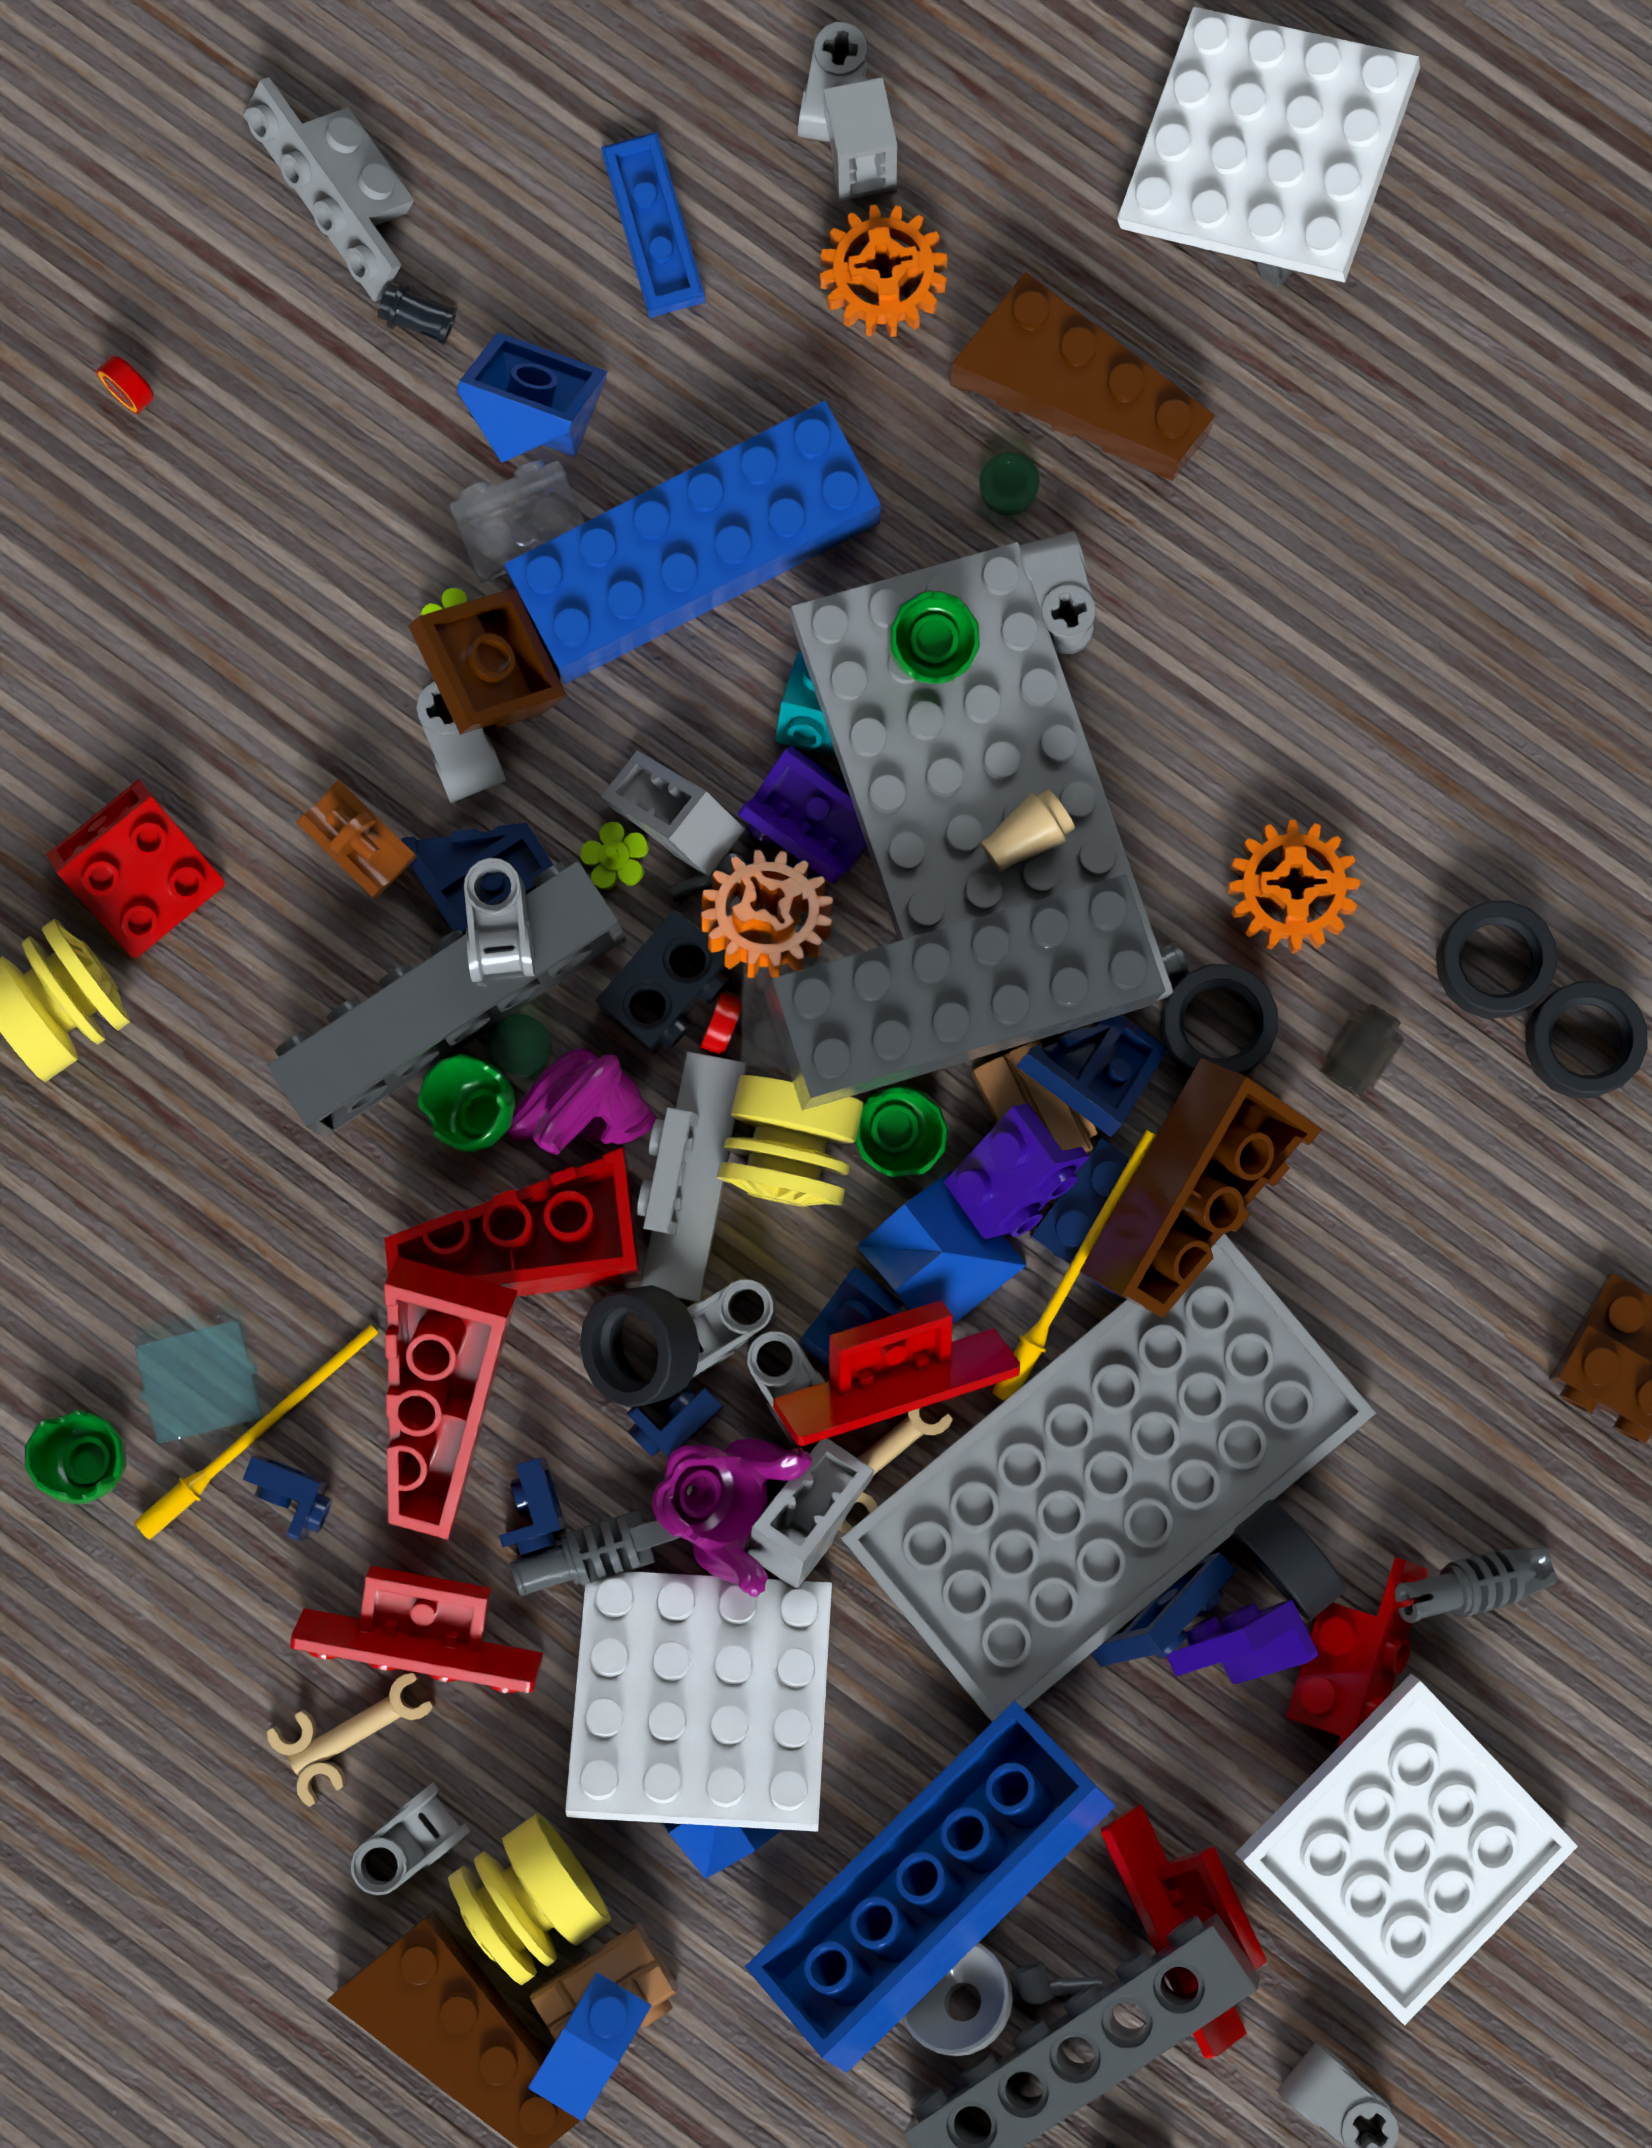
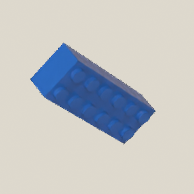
[504,400,881,685]
[745,1701,1116,2073]

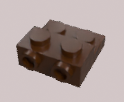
[408,588,566,735]
[1549,1273,1652,1445]

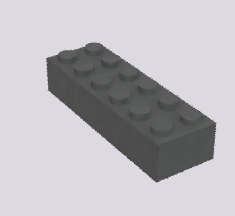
[266,861,626,1138]
[764,874,1166,1111]

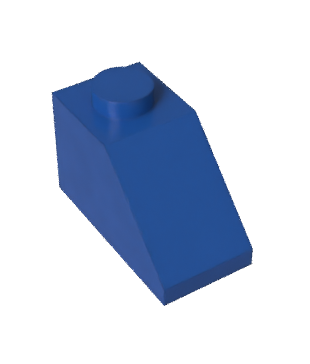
[528,1972,652,2121]

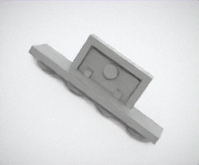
[243,77,414,302]
[637,1052,747,1302]

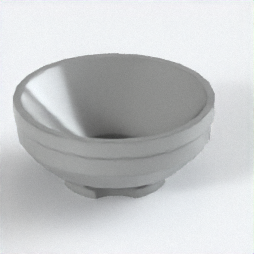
[902,1943,1013,2056]

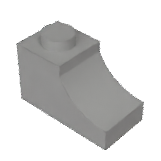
[824,76,897,202]
[601,751,745,877]
[748,1438,874,1589]

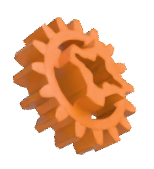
[820,205,948,337]
[1226,820,1361,953]
[701,850,833,978]

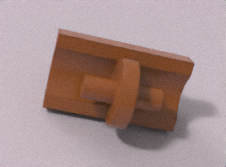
[296,779,417,900]

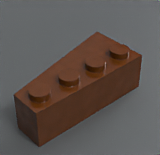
[950,271,1216,481]
[1080,1058,1323,1318]
[327,1910,580,2148]

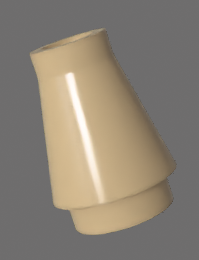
[980,788,1075,873]

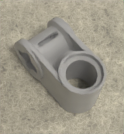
[798,22,867,142]
[1019,531,1096,655]
[416,682,506,803]
[464,858,536,982]
[687,1280,777,1380]
[747,1331,825,1449]
[351,1782,471,1895]
[1277,2041,1399,2148]

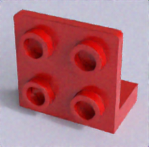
[46,779,225,958]

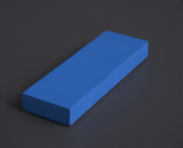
[601,132,706,318]

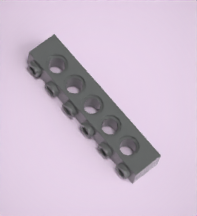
[903,1913,1261,2148]

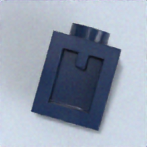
[799,1267,904,1367]
[626,1388,724,1458]
[242,1455,332,1541]
[499,1458,567,1555]

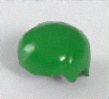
[887,590,980,684]
[418,1053,515,1153]
[855,1085,948,1177]
[25,1410,127,1504]

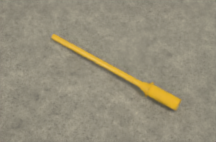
[992,1129,1157,1401]
[134,1324,379,1540]

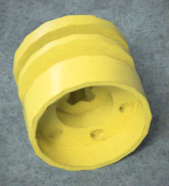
[0,918,130,1082]
[716,1075,864,1207]
[448,1812,611,1985]

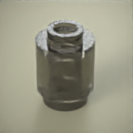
[1319,1003,1405,1098]

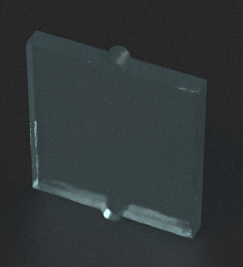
[135,1320,263,1444]

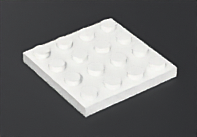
[1117,7,1420,283]
[565,1571,832,1831]
[1235,1674,1578,2025]

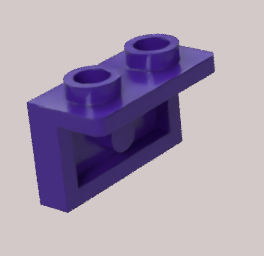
[738,746,867,884]
[944,1103,1089,1239]
[1166,1599,1318,1684]

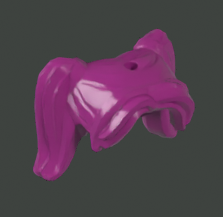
[505,1048,657,1155]
[652,1438,812,1598]

